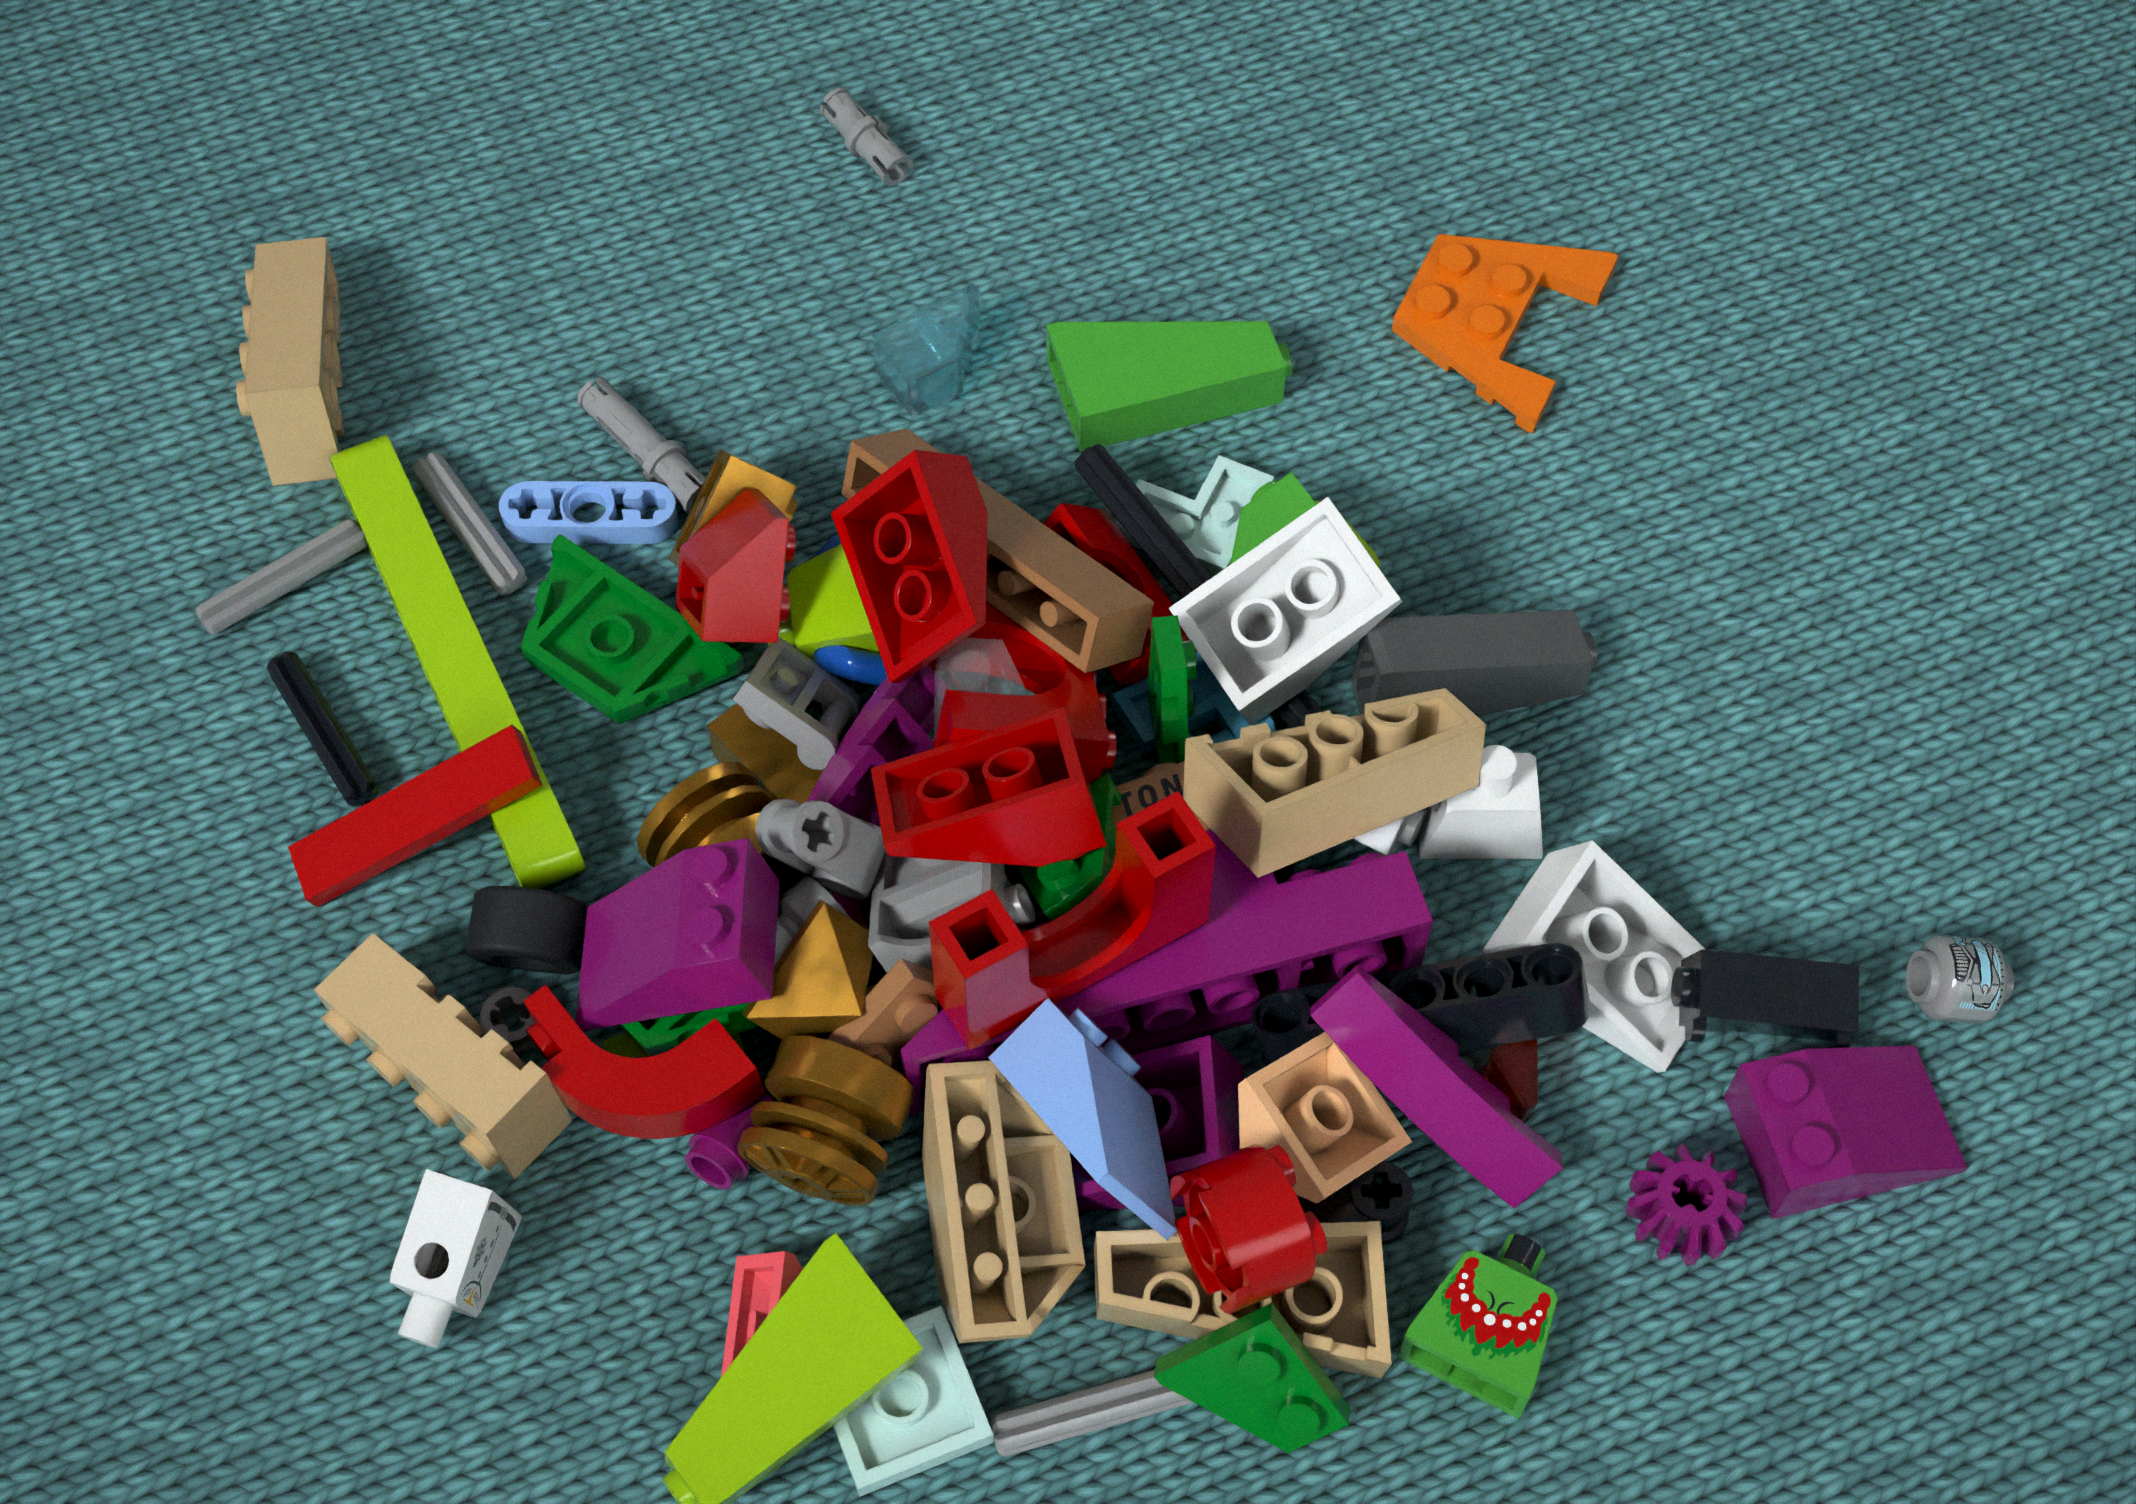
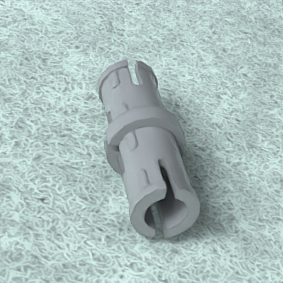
[819,87,913,186]

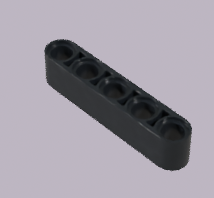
[1251,943,1591,1067]

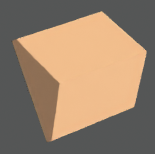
[1238,1032,1412,1204]

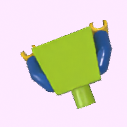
[768,534,942,686]

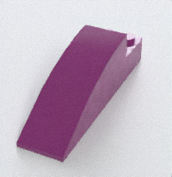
[901,830,1433,1115]

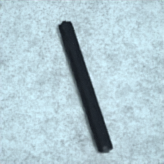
[1074,444,1324,729]

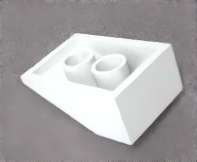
[1169,497,1402,725]
[1483,840,1706,1073]

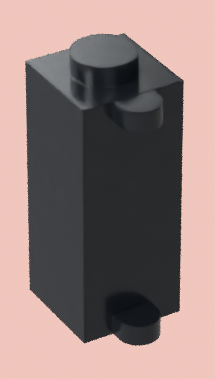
[1671,949,1859,1048]

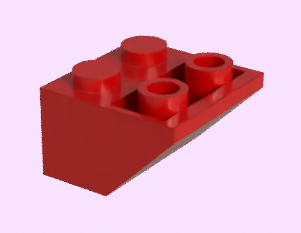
[676,489,796,643]

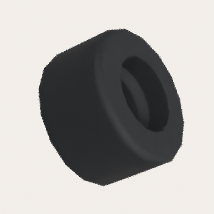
[466,886,589,975]

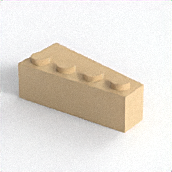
[236,237,344,486]

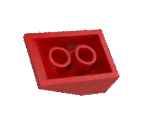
[831,450,988,683]
[871,707,1107,867]

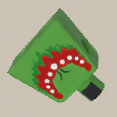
[1398,1234,1559,1419]

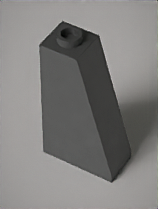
[1351,610,1598,716]

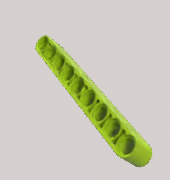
[329,434,586,890]

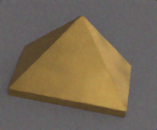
[742,899,873,1040]

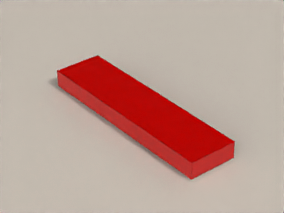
[288,724,542,907]

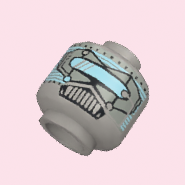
[1906,935,2014,1024]

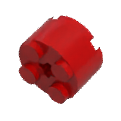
[1170,1144,1327,1314]

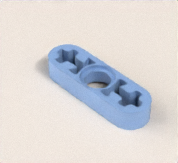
[499,481,679,544]

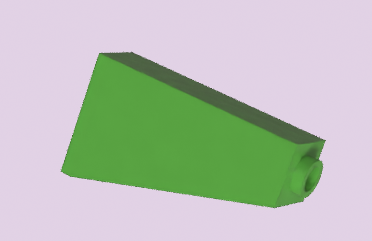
[1046,321,1292,452]

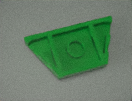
[521,534,745,724]

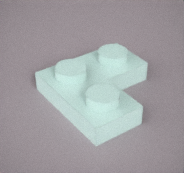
[1115,455,1274,577]

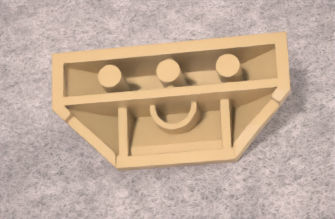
[922,1060,1086,1343]

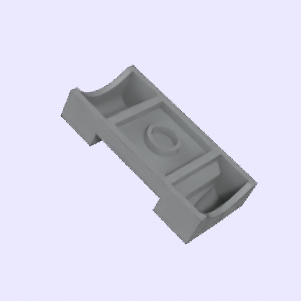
[868,852,1036,973]

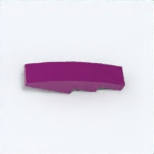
[807,664,949,828]
[1310,965,1563,1209]

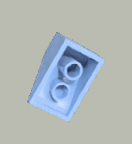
[988,998,1177,1241]

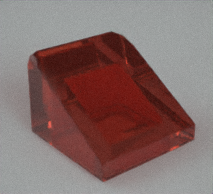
[1480,1039,1538,1123]

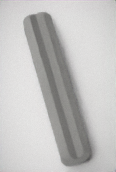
[413,452,527,596]
[195,519,368,635]
[990,1370,1194,1457]

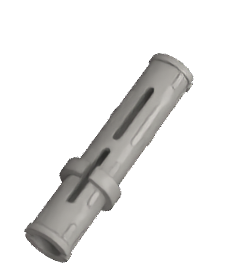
[577,377,706,514]

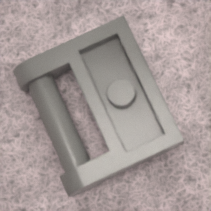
[732,636,862,770]

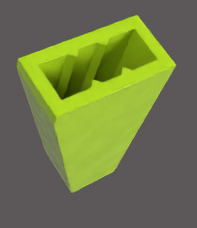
[661,1233,923,1504]

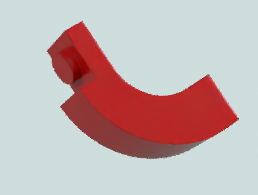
[523,984,765,1139]

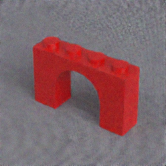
[928,601,1116,784]
[929,791,1216,1051]

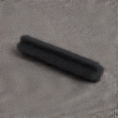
[267,651,378,807]

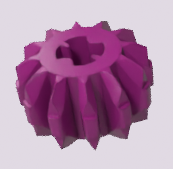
[1625,1143,1747,1267]

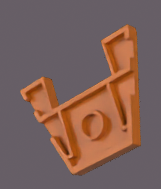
[1391,234,1619,434]

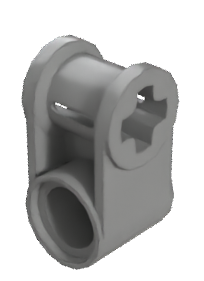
[756,798,886,900]

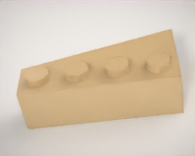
[1183,688,1486,878]
[314,933,573,1179]
[1094,1221,1392,1379]

